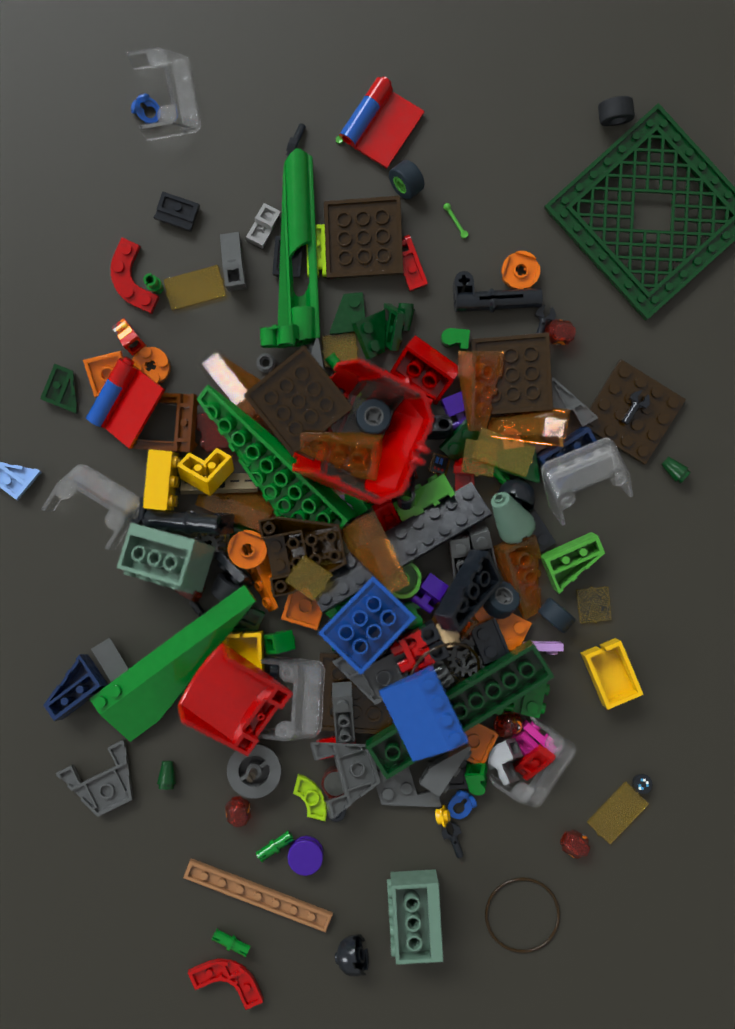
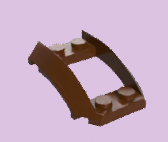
[132,393,200,452]

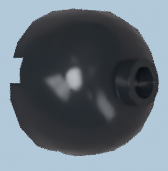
[498,478,535,512]
[335,934,369,976]

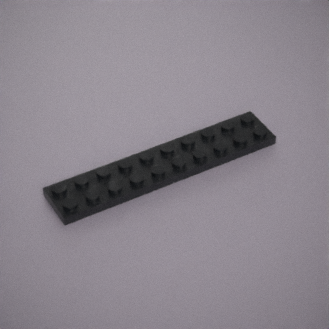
[307,482,492,614]

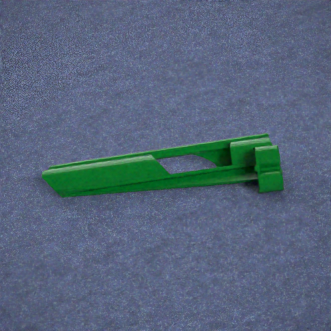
[260,148,320,348]

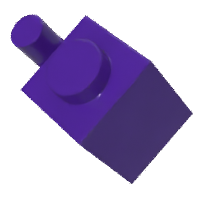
[440,391,475,430]
[411,573,449,614]

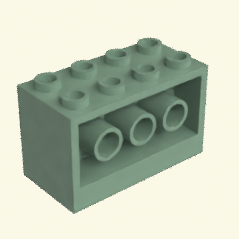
[117,523,215,594]
[387,869,443,965]

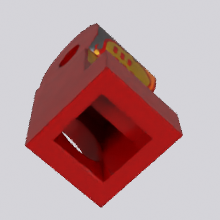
[112,318,146,356]

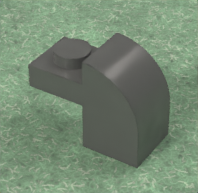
[488,738,523,786]

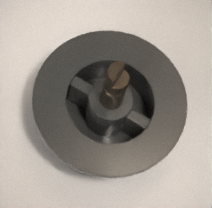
[227,744,281,798]

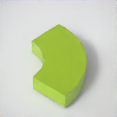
[293,774,327,822]

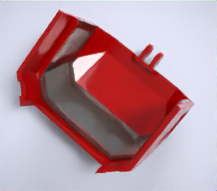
[292,358,434,504]

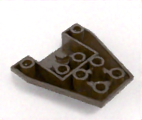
[258,516,347,597]

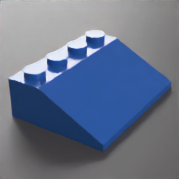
[318,576,416,675]
[379,665,468,762]

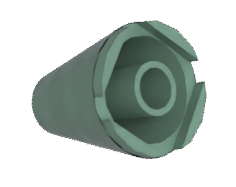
[491,492,535,544]

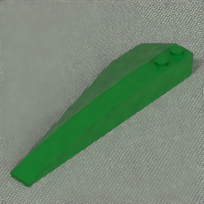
[197,385,357,531]
[89,585,257,742]

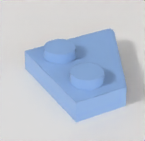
[0,462,41,501]

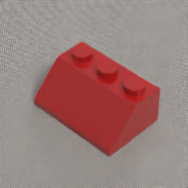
[390,335,462,405]

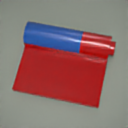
[339,76,425,169]
[86,357,165,449]

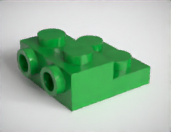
[512,681,550,718]

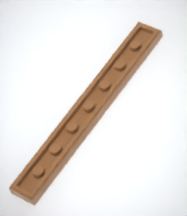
[183,858,333,933]

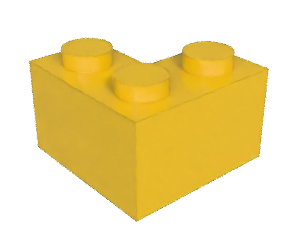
[177,448,234,496]

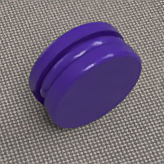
[288,836,324,876]

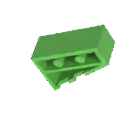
[392,474,455,522]
[539,532,605,594]

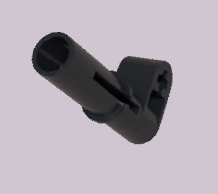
[452,271,543,313]
[144,510,234,535]

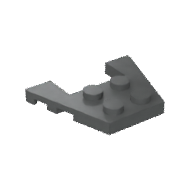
[522,377,598,452]
[332,633,408,705]
[56,739,134,817]
[310,742,381,819]
[376,764,441,807]

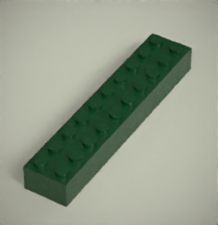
[366,640,554,780]

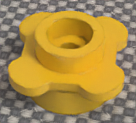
[435,805,450,827]

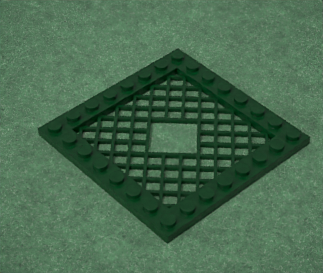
[544,103,735,321]

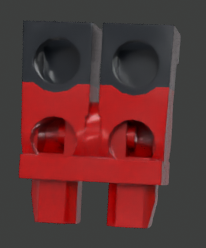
[389,620,450,673]

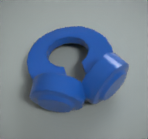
[131,93,161,124]
[448,790,477,819]

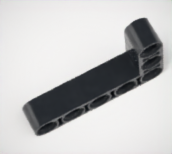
[397,415,453,510]

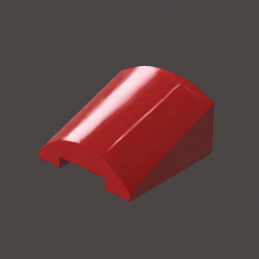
[178,642,293,757]

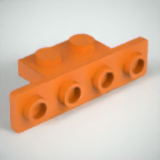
[241,544,279,612]

